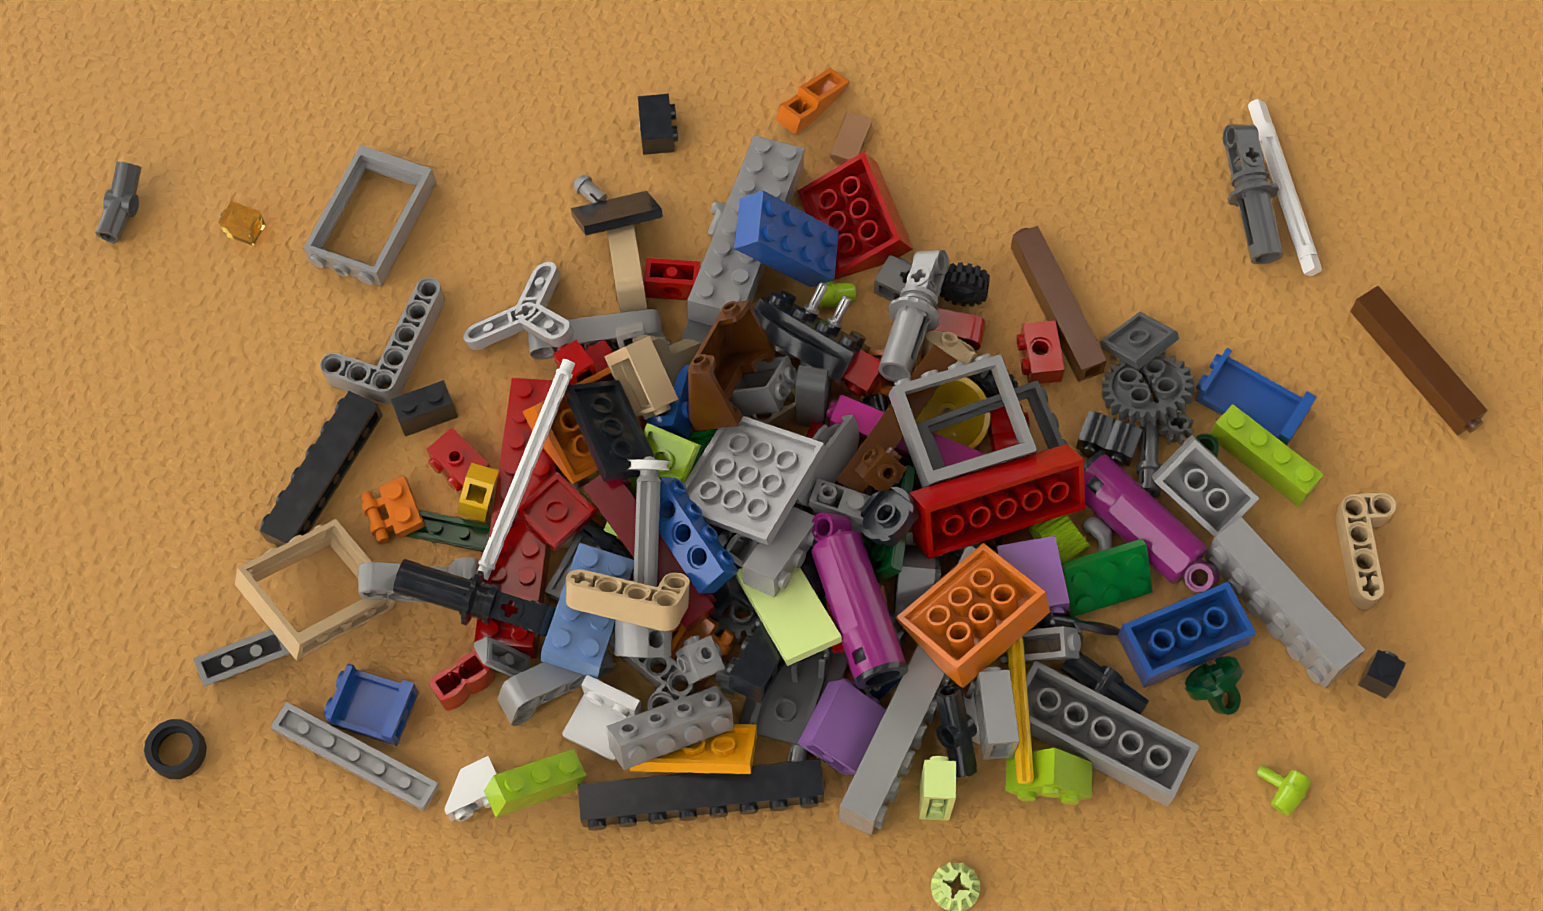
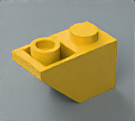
[457,463,499,522]

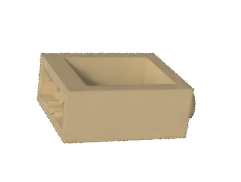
[604,336,678,420]

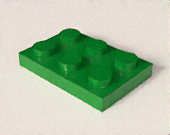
[1061,539,1153,616]

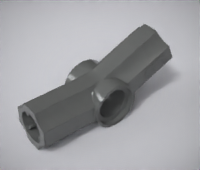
[95,161,142,243]

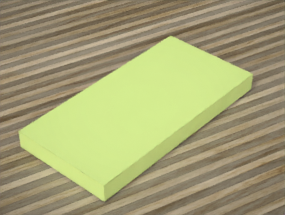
[735,567,842,666]

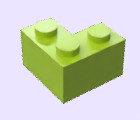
[1005,748,1092,805]

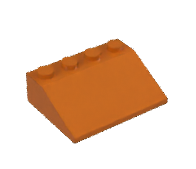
[522,367,657,484]
[896,543,1050,688]

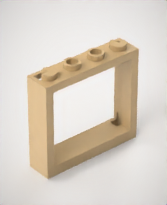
[235,519,395,661]

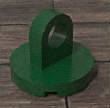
[1185,656,1243,715]

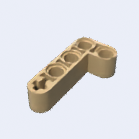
[607,224,647,313]
[1335,493,1396,610]
[566,569,690,631]

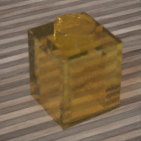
[218,201,266,246]

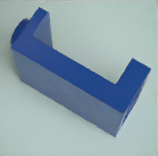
[324,663,419,746]

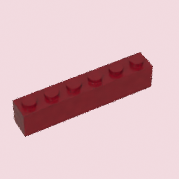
[583,475,717,632]

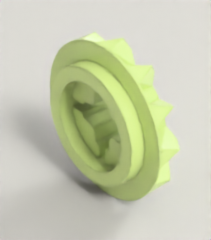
[931,862,980,911]

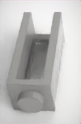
[1001,626,1081,664]

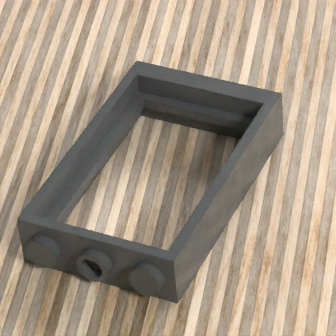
[917,380,1069,471]

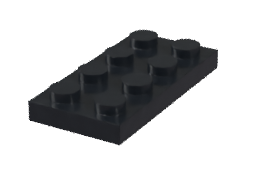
[565,380,656,481]

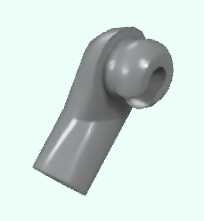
[708,201,726,236]

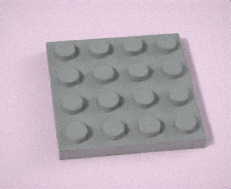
[673,416,827,546]

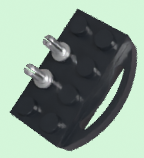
[754,282,871,382]

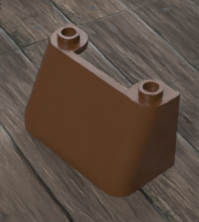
[688,300,776,431]

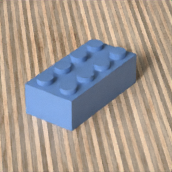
[540,543,634,679]

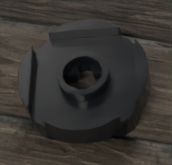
[860,487,919,547]

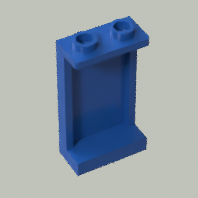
[1195,348,1317,445]

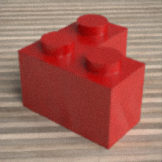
[553,339,613,385]

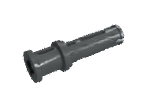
[1136,419,1161,498]

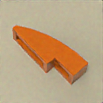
[776,67,850,135]

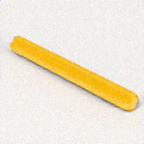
[1007,637,1034,784]

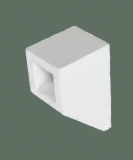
[444,756,497,822]

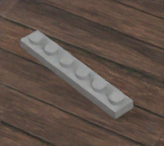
[270,702,440,812]

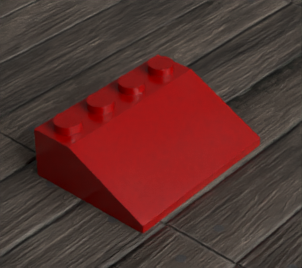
[797,151,913,280]

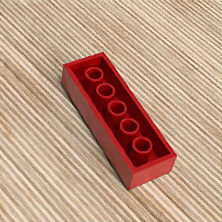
[909,444,1085,559]

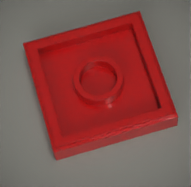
[516,472,598,552]

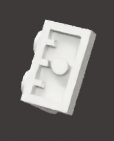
[562,675,642,761]

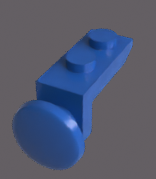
[647,365,692,439]

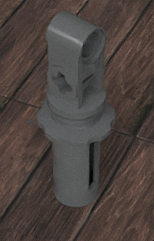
[1223,124,1284,264]

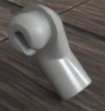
[1083,517,1112,552]

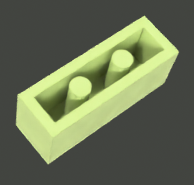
[919,756,956,820]

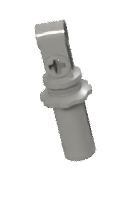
[878,250,949,382]

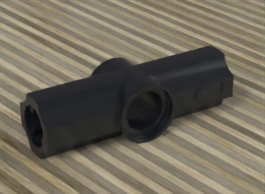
[1060,651,1149,714]
[936,684,977,778]

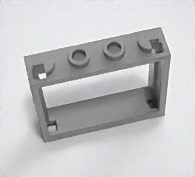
[888,354,1037,488]

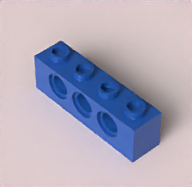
[659,477,738,594]

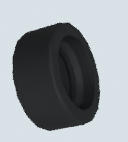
[144,719,207,779]

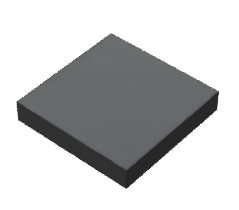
[1100,312,1179,370]

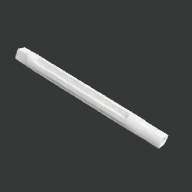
[1248,99,1322,277]

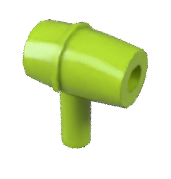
[816,281,856,308]
[1256,765,1311,816]

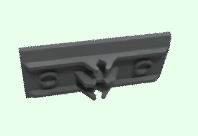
[738,594,848,746]

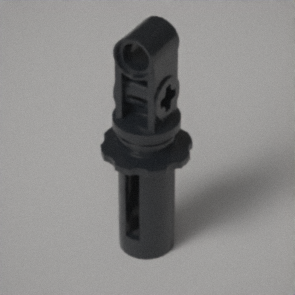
[393,559,556,636]

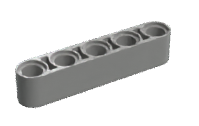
[527,309,663,359]

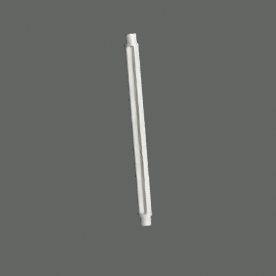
[476,359,575,580]

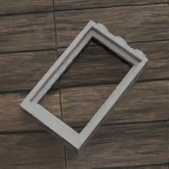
[304,145,436,286]

